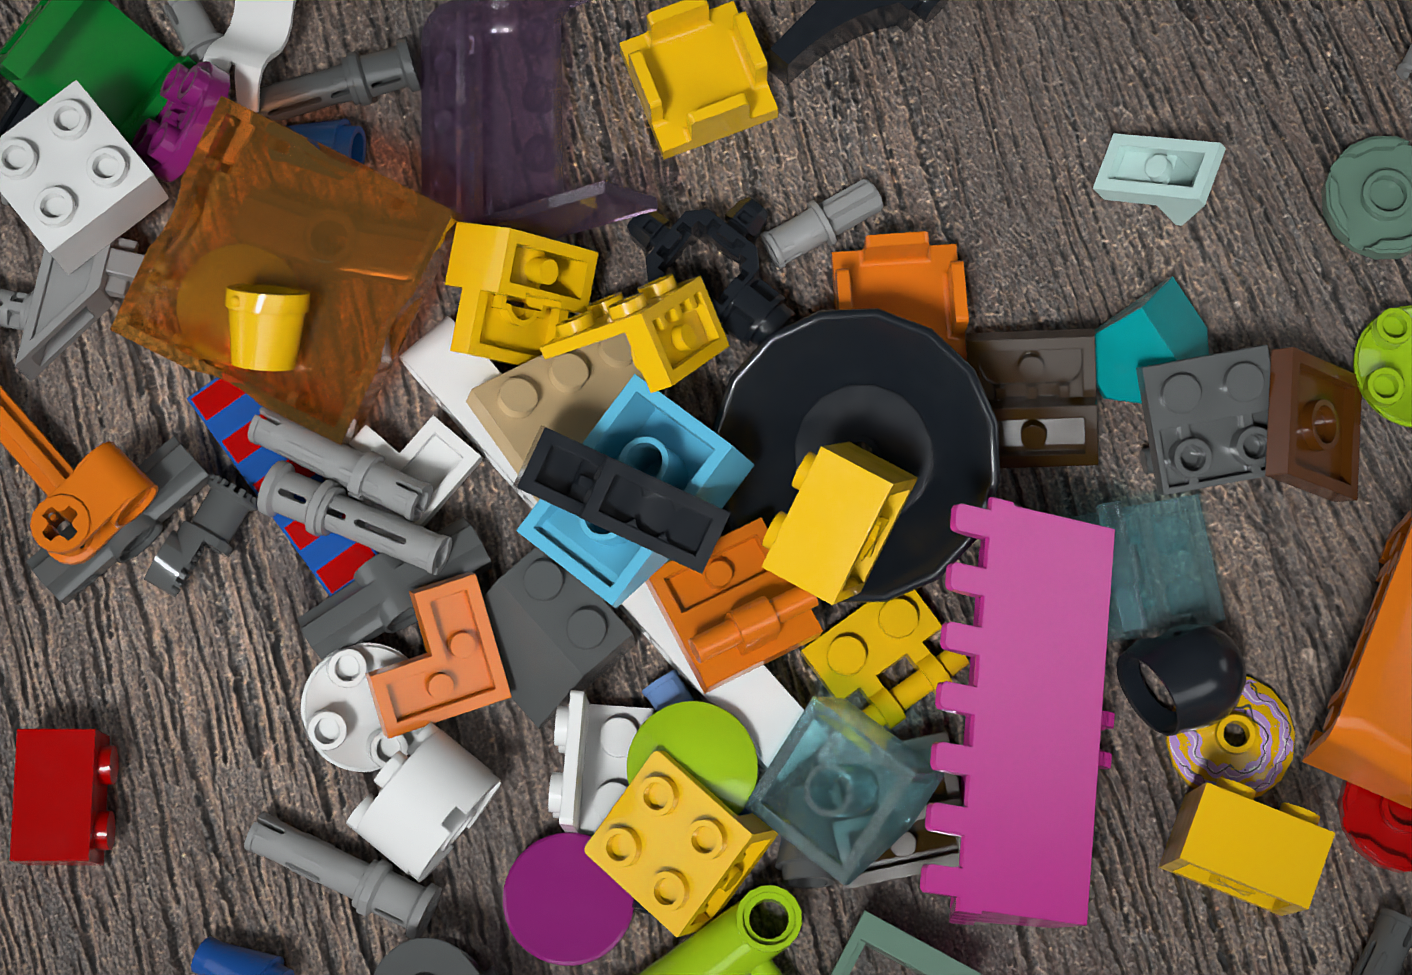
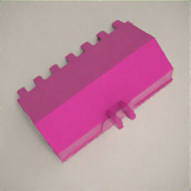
[920,497,1115,928]

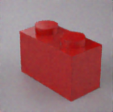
[9,729,119,866]

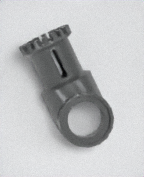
[144,474,258,597]

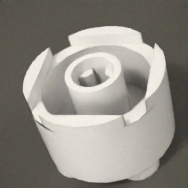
[346,722,501,882]

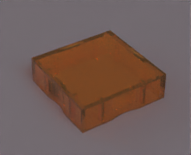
[110,95,465,445]

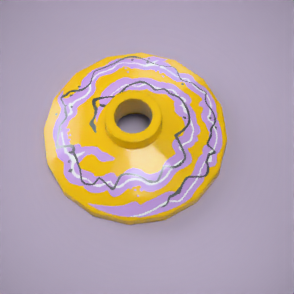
[1165,676,1295,798]

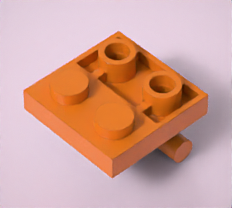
[645,517,823,694]

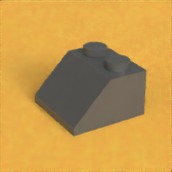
[483,547,636,729]

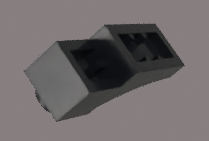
[769,0,948,86]
[513,425,730,574]

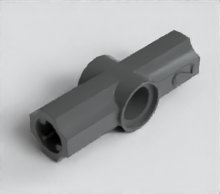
[26,436,210,605]

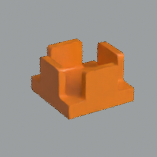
[831,231,969,362]

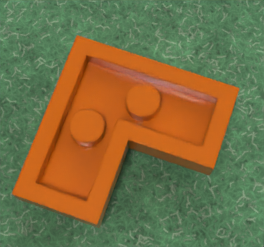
[365,572,512,739]

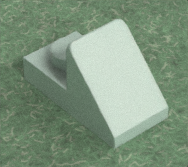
[1093,133,1226,226]

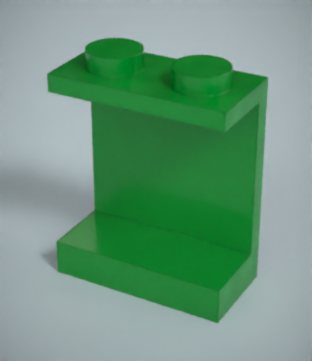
[0,0,197,146]

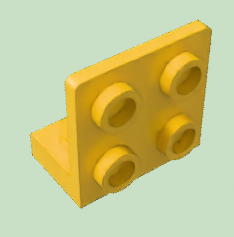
[540,274,730,393]
[584,750,783,937]

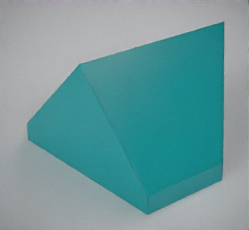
[1094,276,1209,404]

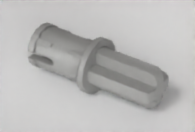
[761,179,884,269]

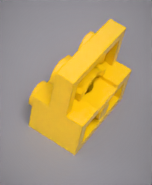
[445,222,599,366]

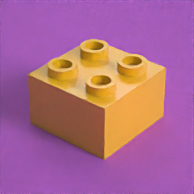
[761,442,918,605]
[1159,778,1335,916]

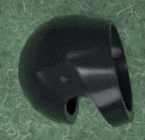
[1116,623,1246,736]

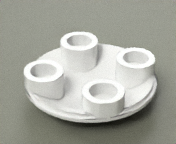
[301,643,424,772]

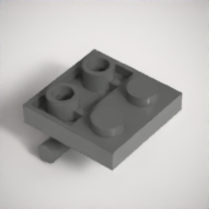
[1136,345,1271,495]

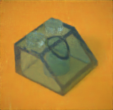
[744,696,945,885]

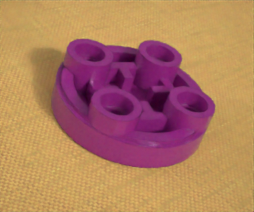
[131,61,230,182]
[503,833,634,966]

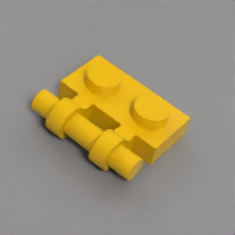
[800,590,970,739]

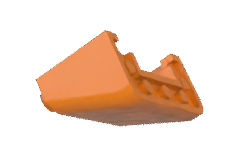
[1302,509,1412,809]

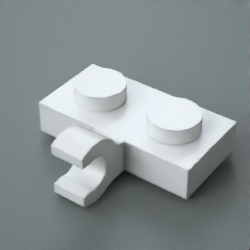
[349,415,482,543]

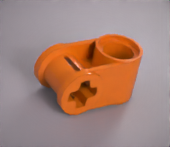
[30,441,158,565]

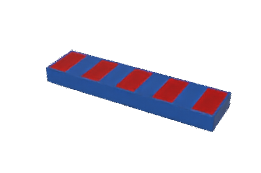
[187,366,378,597]

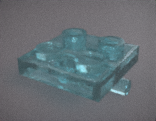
[1071,494,1226,643]

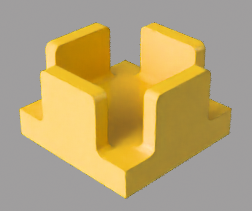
[619,0,778,160]

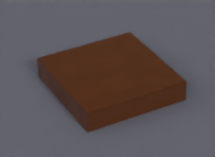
[1265,347,1362,502]

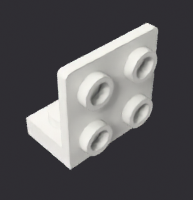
[548,690,655,836]

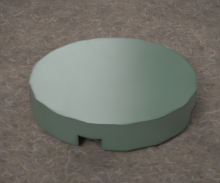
[1321,136,1412,260]

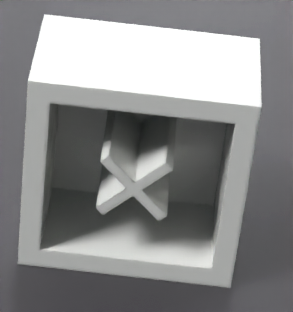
[0,80,169,275]

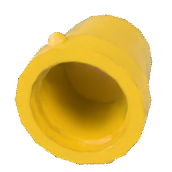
[225,284,310,371]

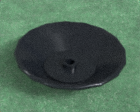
[711,308,1000,603]

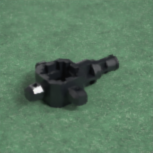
[627,197,796,348]

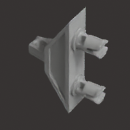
[0,192,168,382]

